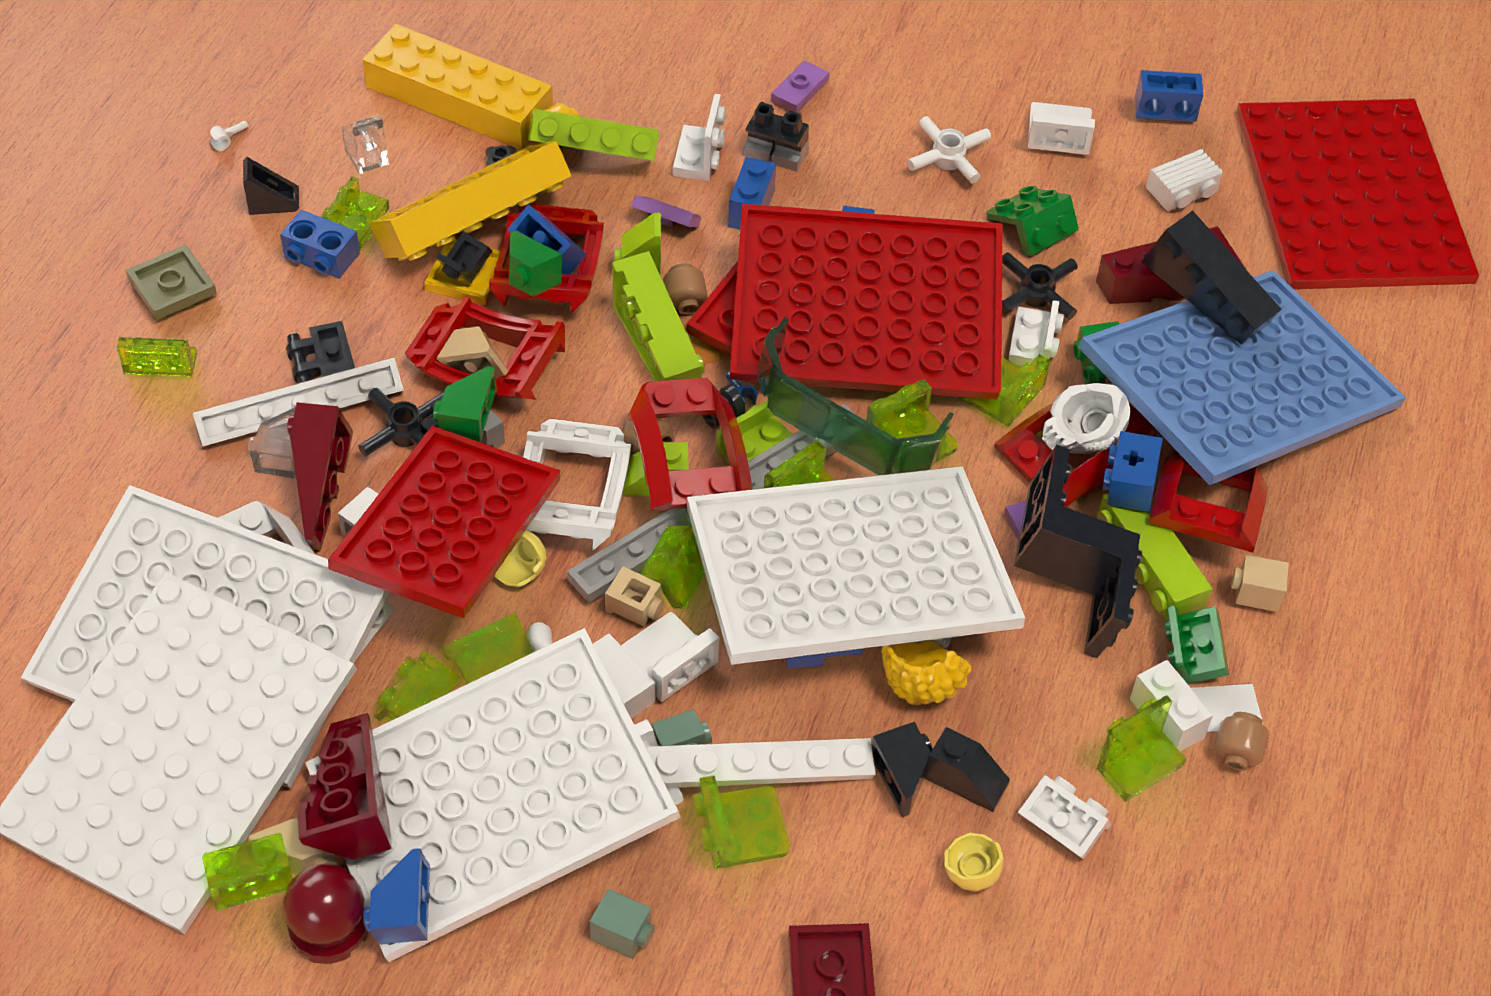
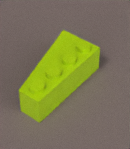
[612,251,705,381]

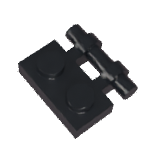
[286,321,355,384]

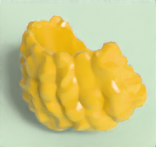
[881,640,972,705]

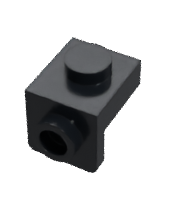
[435,232,493,283]

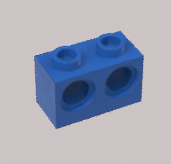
[1134,70,1204,122]
[280,209,360,279]

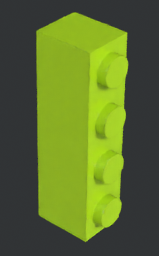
[528,109,659,161]
[1097,493,1213,620]

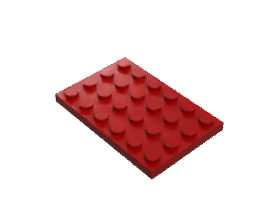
[328,426,560,619]

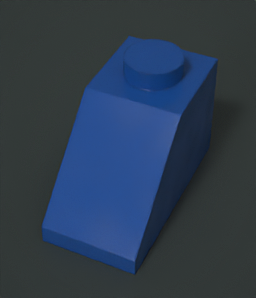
[364,848,430,945]

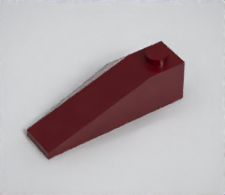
[287,402,353,552]
[297,713,392,860]

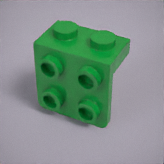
[986,186,1079,256]

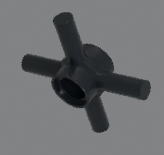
[1002,252,1078,320]
[358,387,444,457]

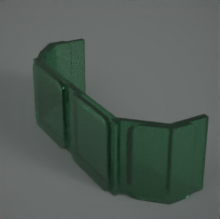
[757,317,954,476]

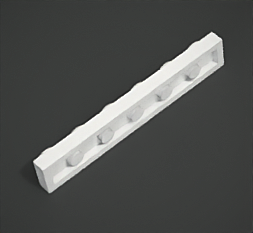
[192,357,404,446]
[646,738,876,788]

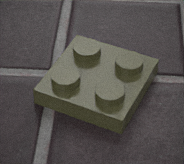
[126,245,217,320]

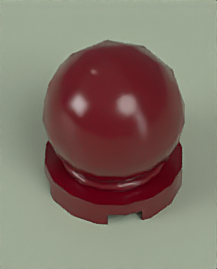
[282,864,368,964]

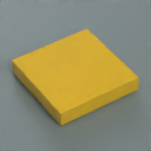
[424,240,500,306]

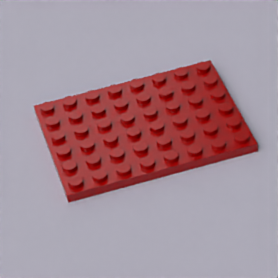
[1237,99,1479,290]
[729,204,1003,400]

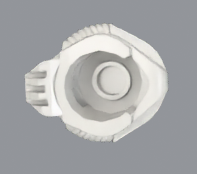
[1042,383,1130,454]

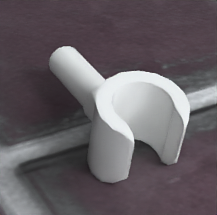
[210,121,248,151]

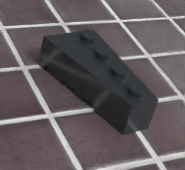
[1141,211,1282,345]

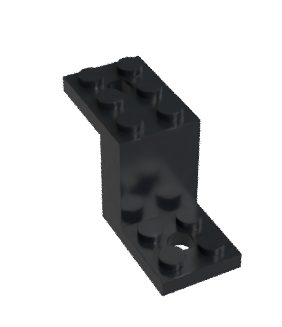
[1014,444,1142,658]

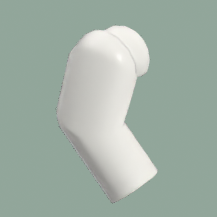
[526,622,553,652]

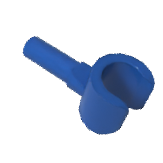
[726,372,758,405]

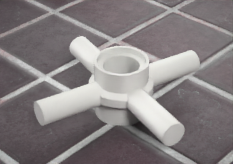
[907,116,991,183]

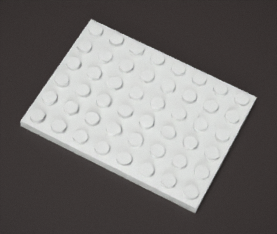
[687,466,1025,665]
[21,485,390,789]
[0,572,357,935]
[305,628,681,962]

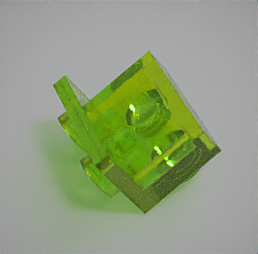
[373,651,460,721]

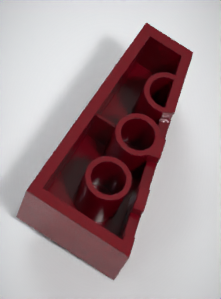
[1096,226,1247,304]

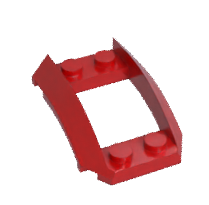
[489,203,604,313]
[405,297,565,400]
[628,378,753,511]
[994,403,1156,507]
[1148,452,1268,553]

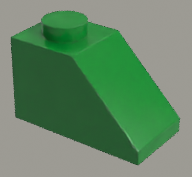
[509,231,562,296]
[433,366,497,442]

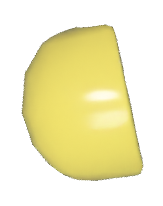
[494,529,547,587]
[944,833,1004,892]

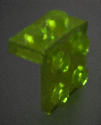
[865,379,958,473]
[693,775,790,869]

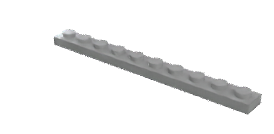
[567,403,866,603]

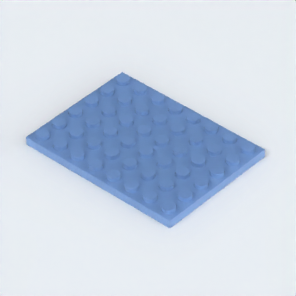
[1079,270,1406,485]

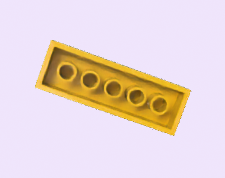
[362,24,553,150]
[369,141,571,261]

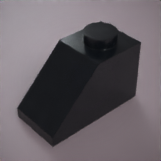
[872,721,932,817]
[925,727,1010,812]

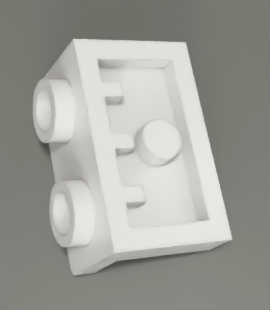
[1008,300,1064,370]
[1018,775,1112,859]

